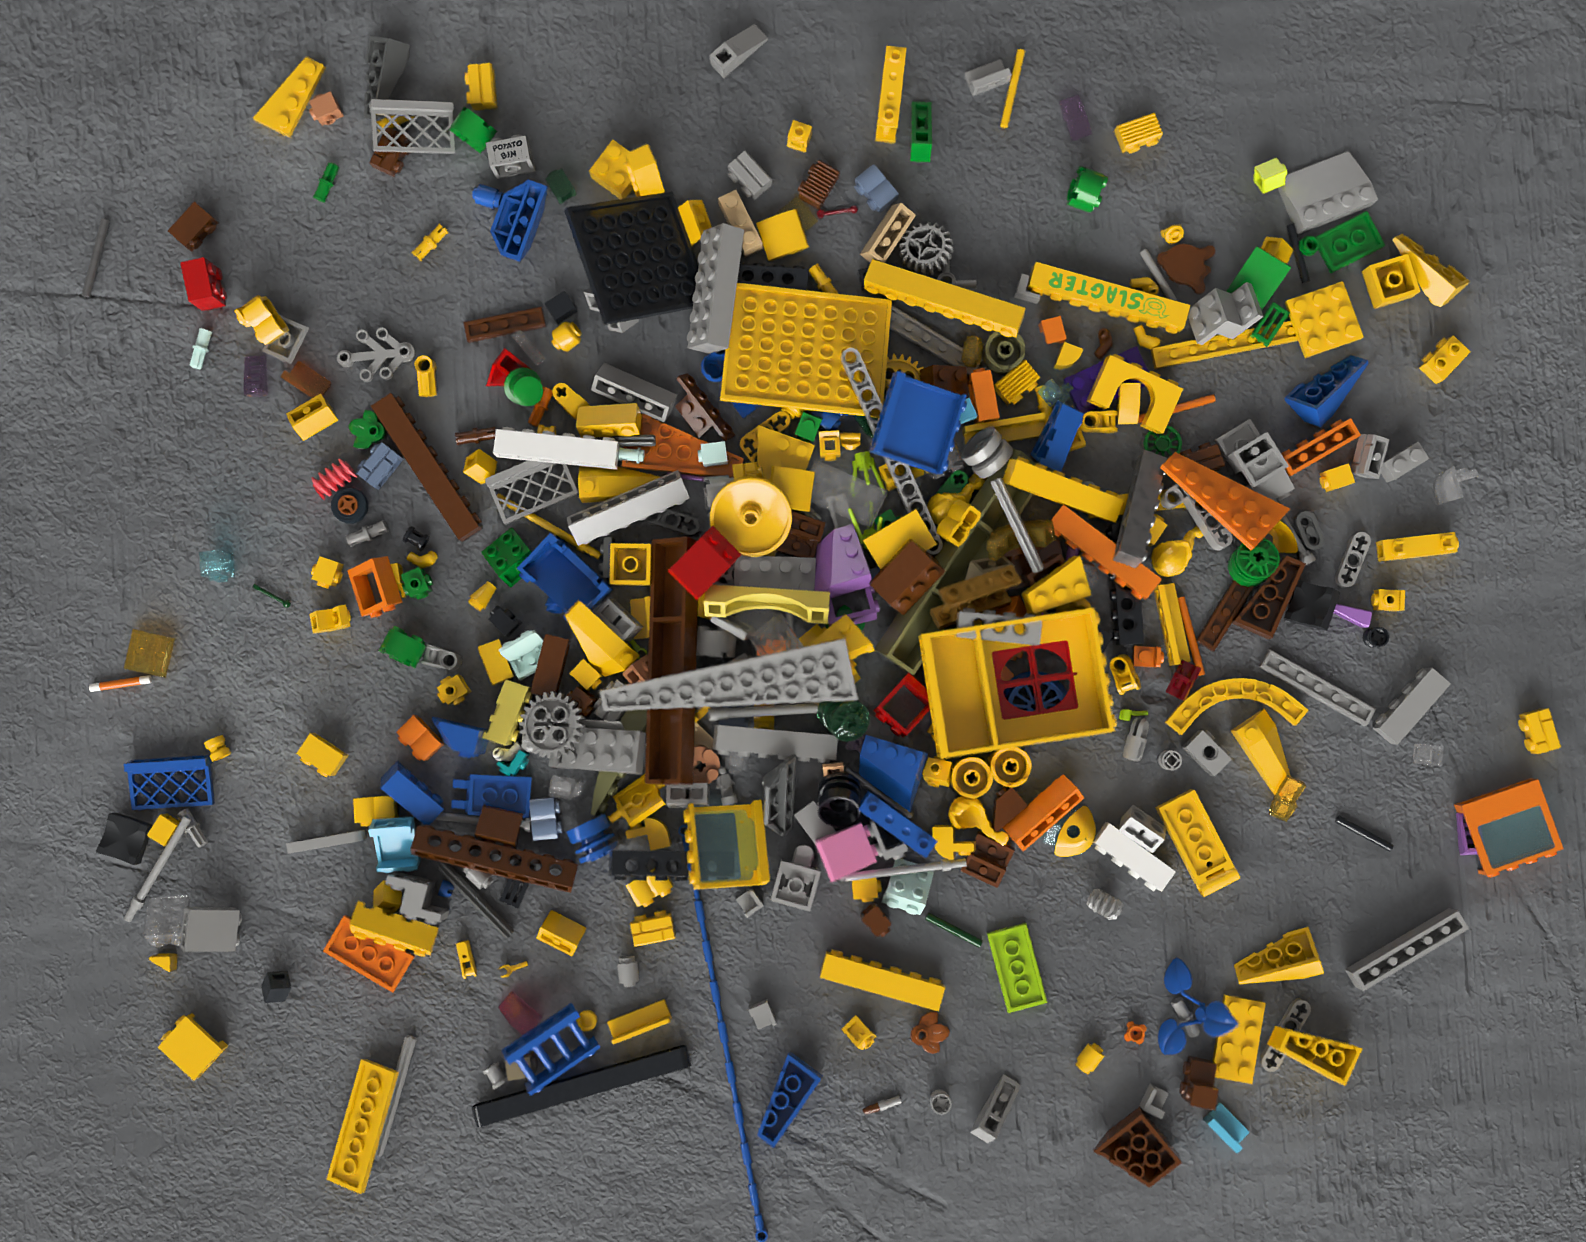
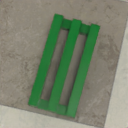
[1250,302,1290,347]

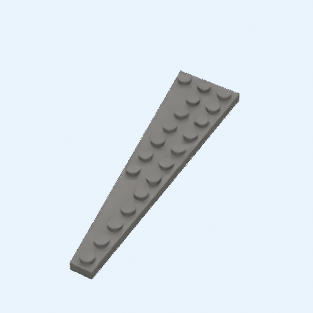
[600,638,858,711]

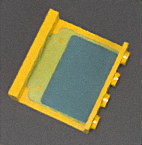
[683,800,770,889]

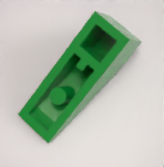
[910,102,932,162]

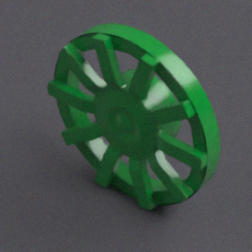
[1144,425,1182,457]

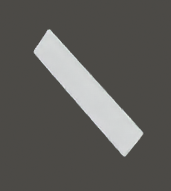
[557,718,625,730]

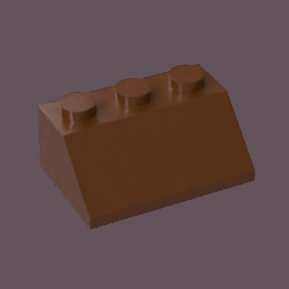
[869,539,945,615]

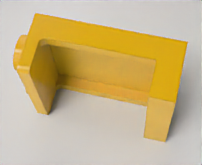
[158,1013,228,1081]

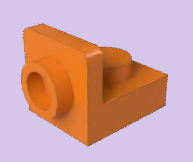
[1132,646,1164,668]

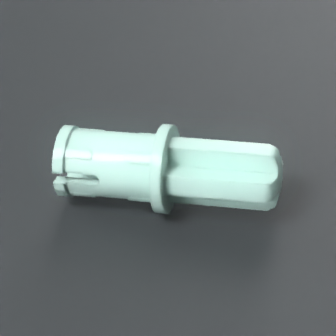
[190,328,212,369]

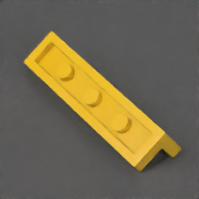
[962,412,1045,445]
[1154,583,1191,666]

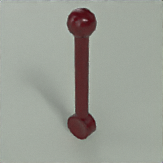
[817,205,858,219]

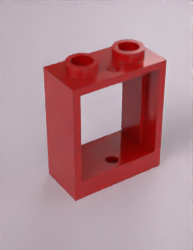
[873,672,930,738]

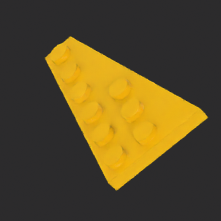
[757,425,815,556]

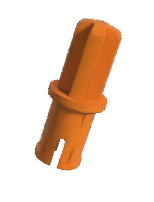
[528,387,553,427]

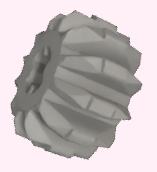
[1086,889,1123,920]

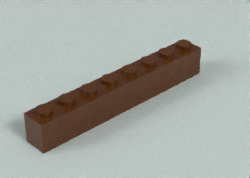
[371,393,482,542]

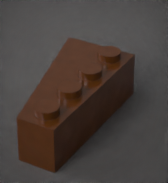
[1232,556,1306,639]

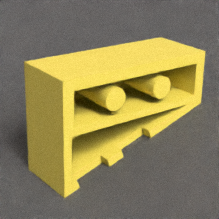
[482,680,533,746]

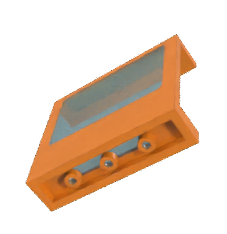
[1454,778,1564,877]

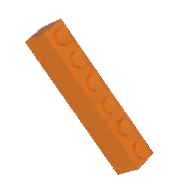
[1048,504,1162,600]

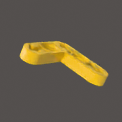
[740,411,790,462]

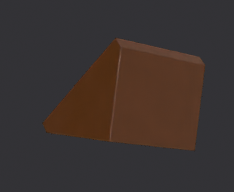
[475,805,523,849]

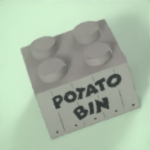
[486,135,536,179]

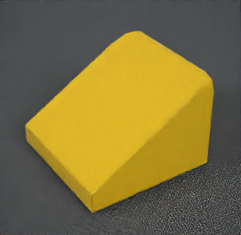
[149,953,177,972]

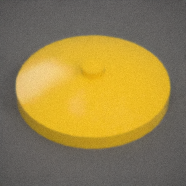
[710,477,792,557]

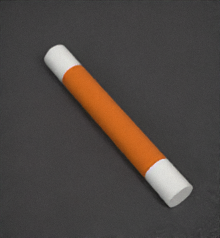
[89,675,152,692]

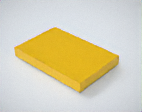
[863,509,937,570]

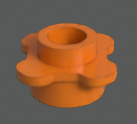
[1124,1021,1147,1044]

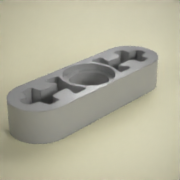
[1335,532,1371,588]

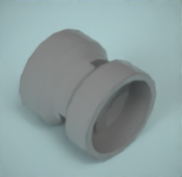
[1158,750,1182,771]
[929,1089,951,1115]

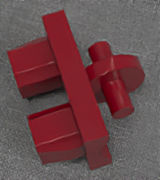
[1165,660,1201,701]

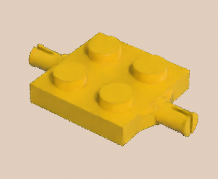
[608,774,666,828]

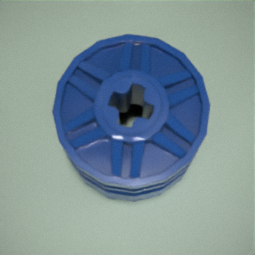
[566,814,619,864]

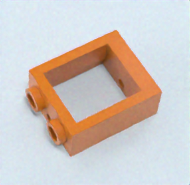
[967,368,999,424]
[347,556,402,618]

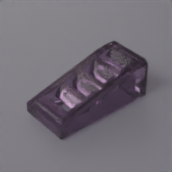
[243,356,268,397]

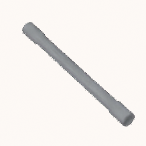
[708,700,850,721]

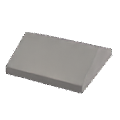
[262,316,309,364]

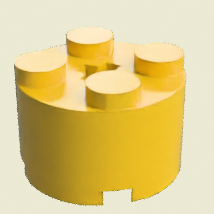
[988,747,1032,787]
[950,757,993,798]

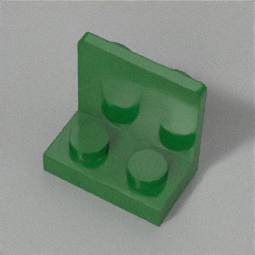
[481,527,532,588]

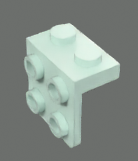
[499,630,544,681]
[882,859,934,915]

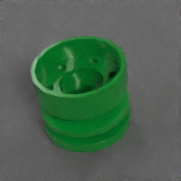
[1228,538,1280,587]

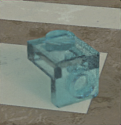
[1038,379,1074,407]

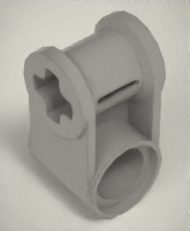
[420,643,462,670]

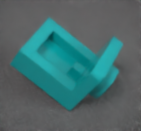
[496,750,530,776]

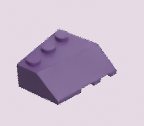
[814,524,871,598]

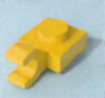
[391,563,406,598]

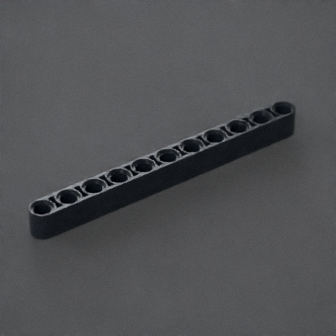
[471,1045,692,1128]

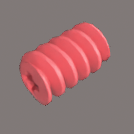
[311,458,358,500]

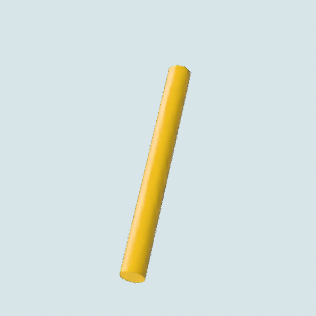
[1000,49,1025,128]

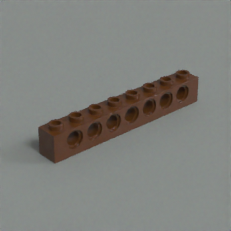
[411,825,578,893]

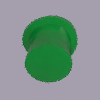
[504,367,543,406]

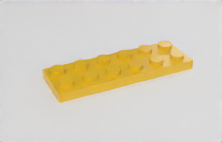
[326,1059,399,1194]

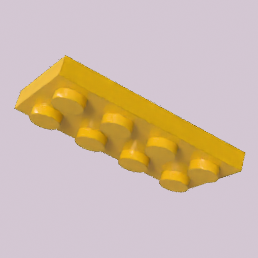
[1212,994,1266,1084]

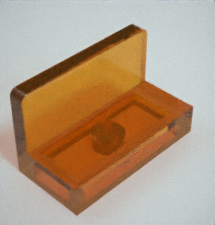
[280,361,332,398]

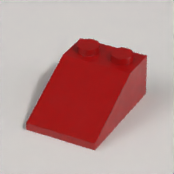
[668,526,742,600]

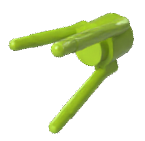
[852,451,887,497]
[848,502,883,549]

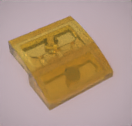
[124,629,175,678]

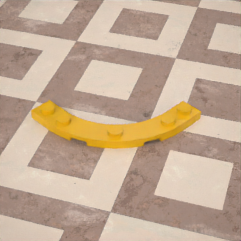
[1165,678,1309,735]

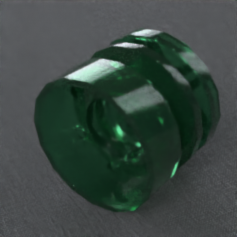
[817,700,870,742]

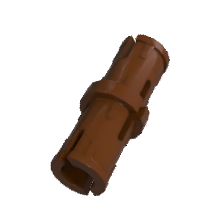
[455,426,496,445]

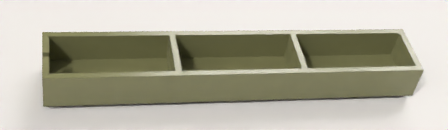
[875,449,1036,675]

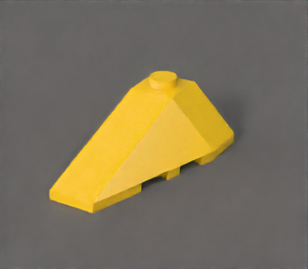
[1393,234,1470,307]
[578,466,660,503]
[565,600,640,677]
[1231,708,1291,797]
[1234,927,1324,984]

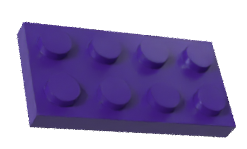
[1063,346,1149,414]

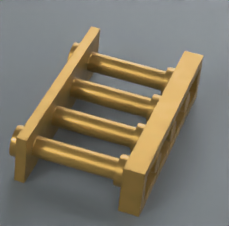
[930,565,1021,630]

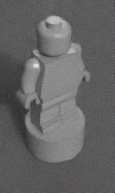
[716,766,738,806]

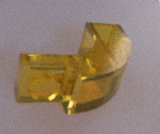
[987,520,1055,560]

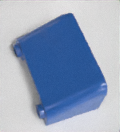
[517,533,614,621]

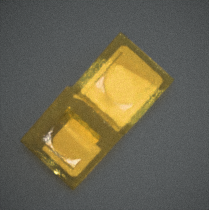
[1269,775,1306,822]

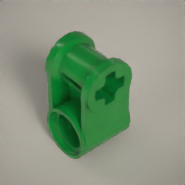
[936,470,968,494]

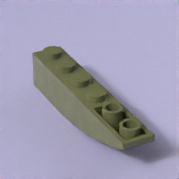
[591,709,647,816]

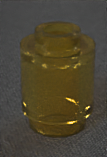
[961,336,984,368]

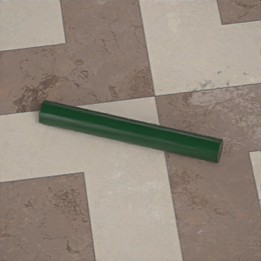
[925,912,983,948]

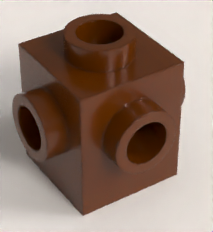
[566,687,598,718]

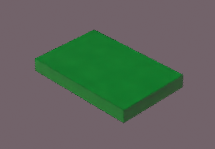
[1315,211,1386,274]
[1226,246,1291,311]

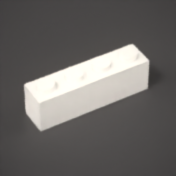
[1093,822,1176,892]

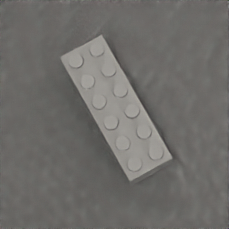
[687,223,744,354]

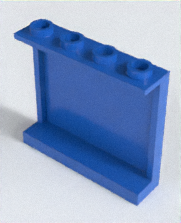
[869,371,967,475]

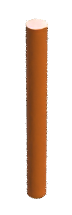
[1138,394,1216,423]
[1178,596,1205,676]

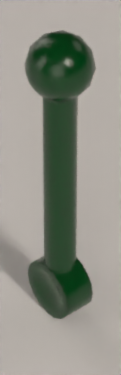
[252,584,291,608]

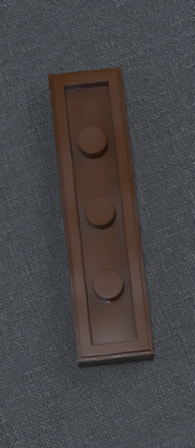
[463,306,546,343]
[1196,580,1254,652]

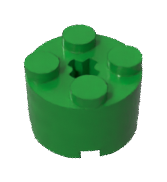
[449,106,498,154]
[1066,166,1108,213]
[378,626,426,669]

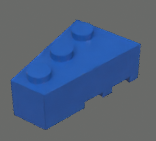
[1030,401,1084,472]
[381,760,444,825]

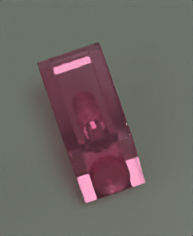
[498,991,543,1035]

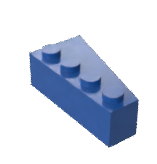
[757,1051,823,1148]

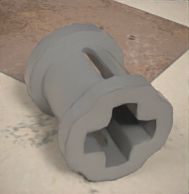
[483,1061,508,1089]

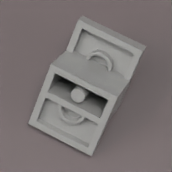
[1188,282,1264,345]
[1214,419,1289,488]
[385,872,450,924]

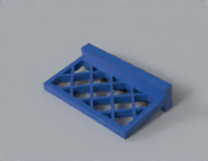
[124,755,215,810]

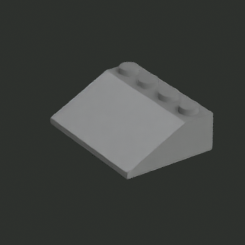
[1278,151,1378,235]

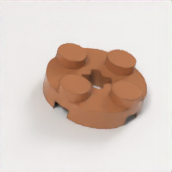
[693,745,720,784]

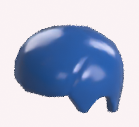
[701,352,725,382]

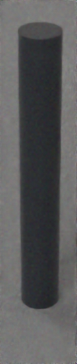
[1286,224,1310,283]
[1335,816,1394,852]

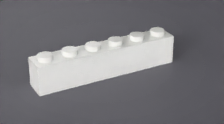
[493,427,620,469]

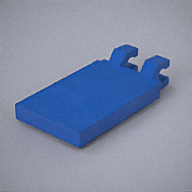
[451,774,532,818]

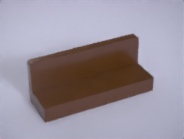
[531,634,571,696]

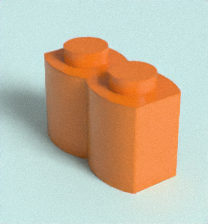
[397,715,445,761]

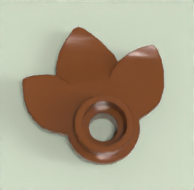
[910,1011,950,1053]

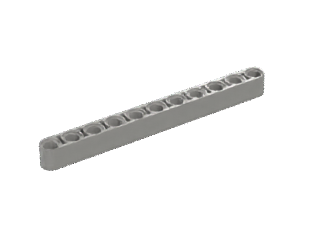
[840,348,942,554]

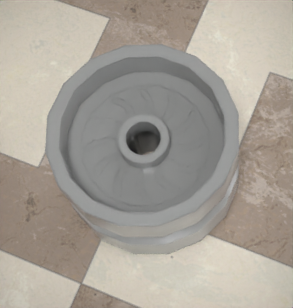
[960,427,1013,478]

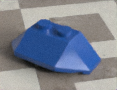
[490,180,548,262]

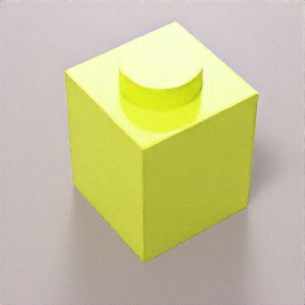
[1254,158,1287,194]

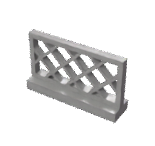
[369,99,455,154]
[485,460,579,525]

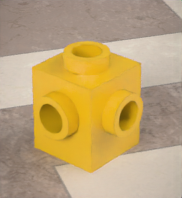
[437,674,472,706]
[922,756,953,787]

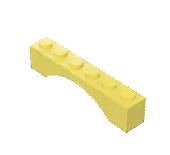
[704,585,830,624]

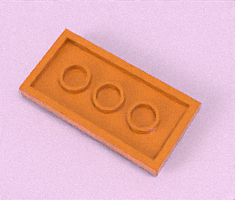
[323,915,415,993]

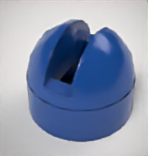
[438,880,454,897]

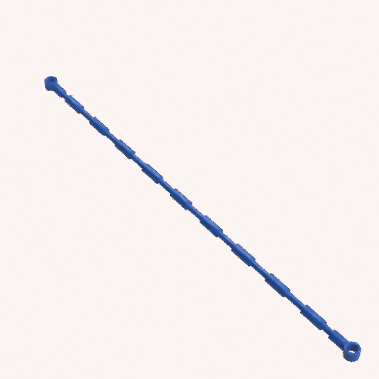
[678,824,768,1242]

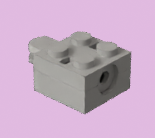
[770,844,821,911]

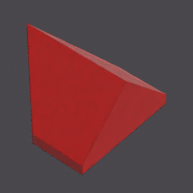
[486,348,532,386]

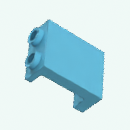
[369,817,421,873]

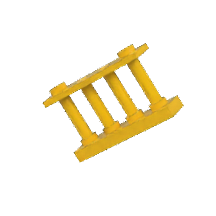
[875,46,906,143]

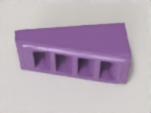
[1334,604,1372,628]
[1456,813,1484,855]

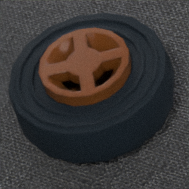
[331,488,368,524]

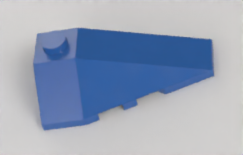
[1284,355,1369,427]

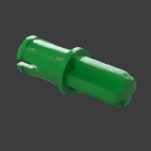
[313,162,339,203]

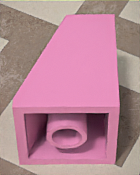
[815,822,879,882]

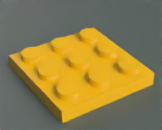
[1284,281,1364,358]

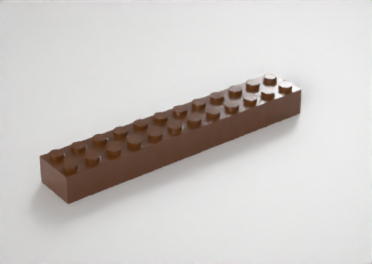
[645,537,698,785]

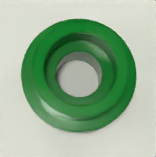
[1299,236,1319,256]

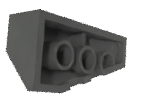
[364,36,410,120]

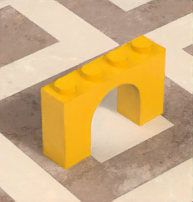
[1086,354,1183,434]

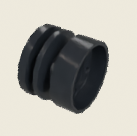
[818,772,861,827]

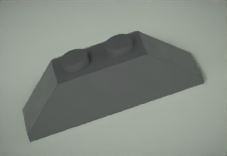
[762,754,796,837]

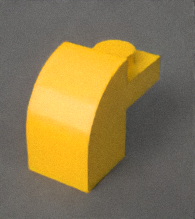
[309,605,351,634]
[625,817,672,851]
[932,825,976,860]

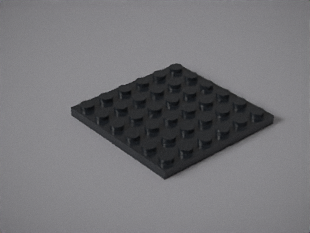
[564,192,699,325]

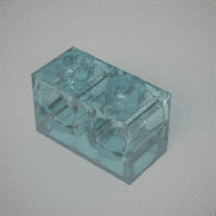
[199,550,235,583]

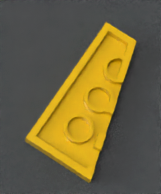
[253,57,326,137]

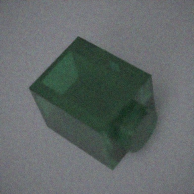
[545,169,577,204]

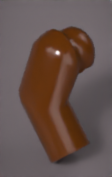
[1094,328,1113,359]

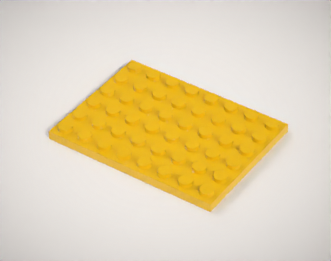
[720,283,892,418]

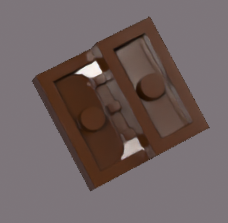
[774,511,825,558]
[960,831,1015,888]

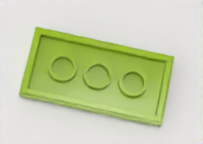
[987,922,1047,1013]

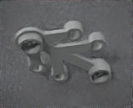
[337,327,415,382]

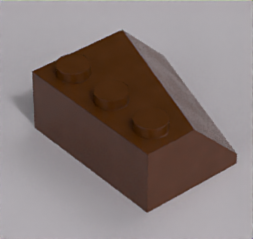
[1093,1106,1182,1188]

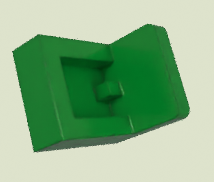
[795,411,823,443]

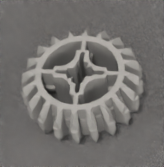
[899,221,954,276]

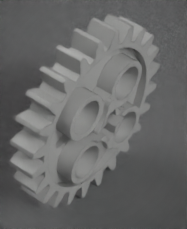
[519,691,585,759]

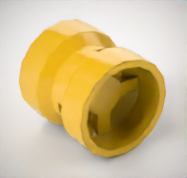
[204,735,231,762]

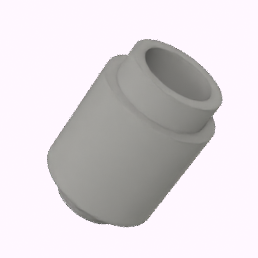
[463,868,494,889]
[617,956,639,987]

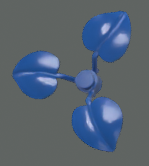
[1158,958,1239,1055]

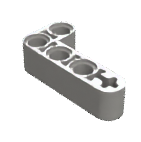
[1160,484,1233,550]

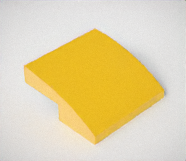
[756,209,809,262]
[770,466,815,512]

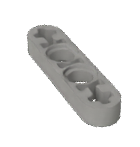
[286,830,366,854]
[1259,998,1311,1072]

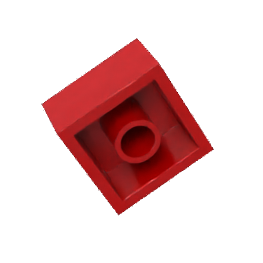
[180,257,227,311]

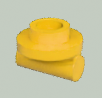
[1160,224,1184,244]
[840,432,861,450]

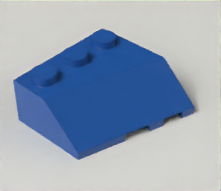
[431,716,489,758]
[859,735,928,812]

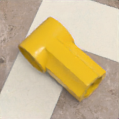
[415,355,437,397]

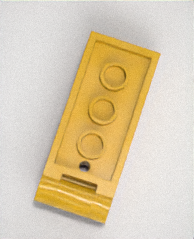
[1155,789,1240,897]

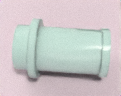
[619,447,645,464]

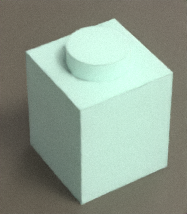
[698,441,728,467]

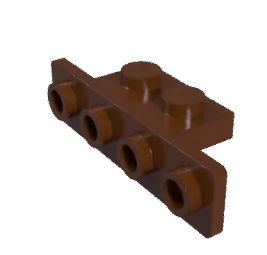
[675,373,735,441]

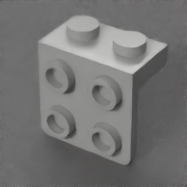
[867,819,908,860]

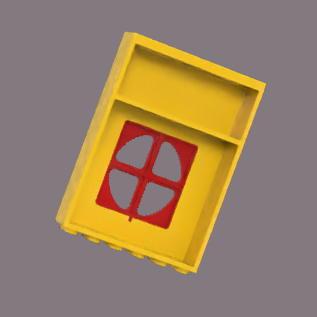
[918,608,1116,758]

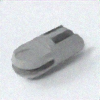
[1123,717,1149,762]

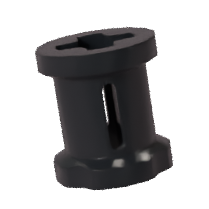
[403,526,430,551]

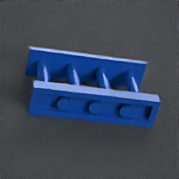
[858,791,938,858]
[501,1002,601,1096]

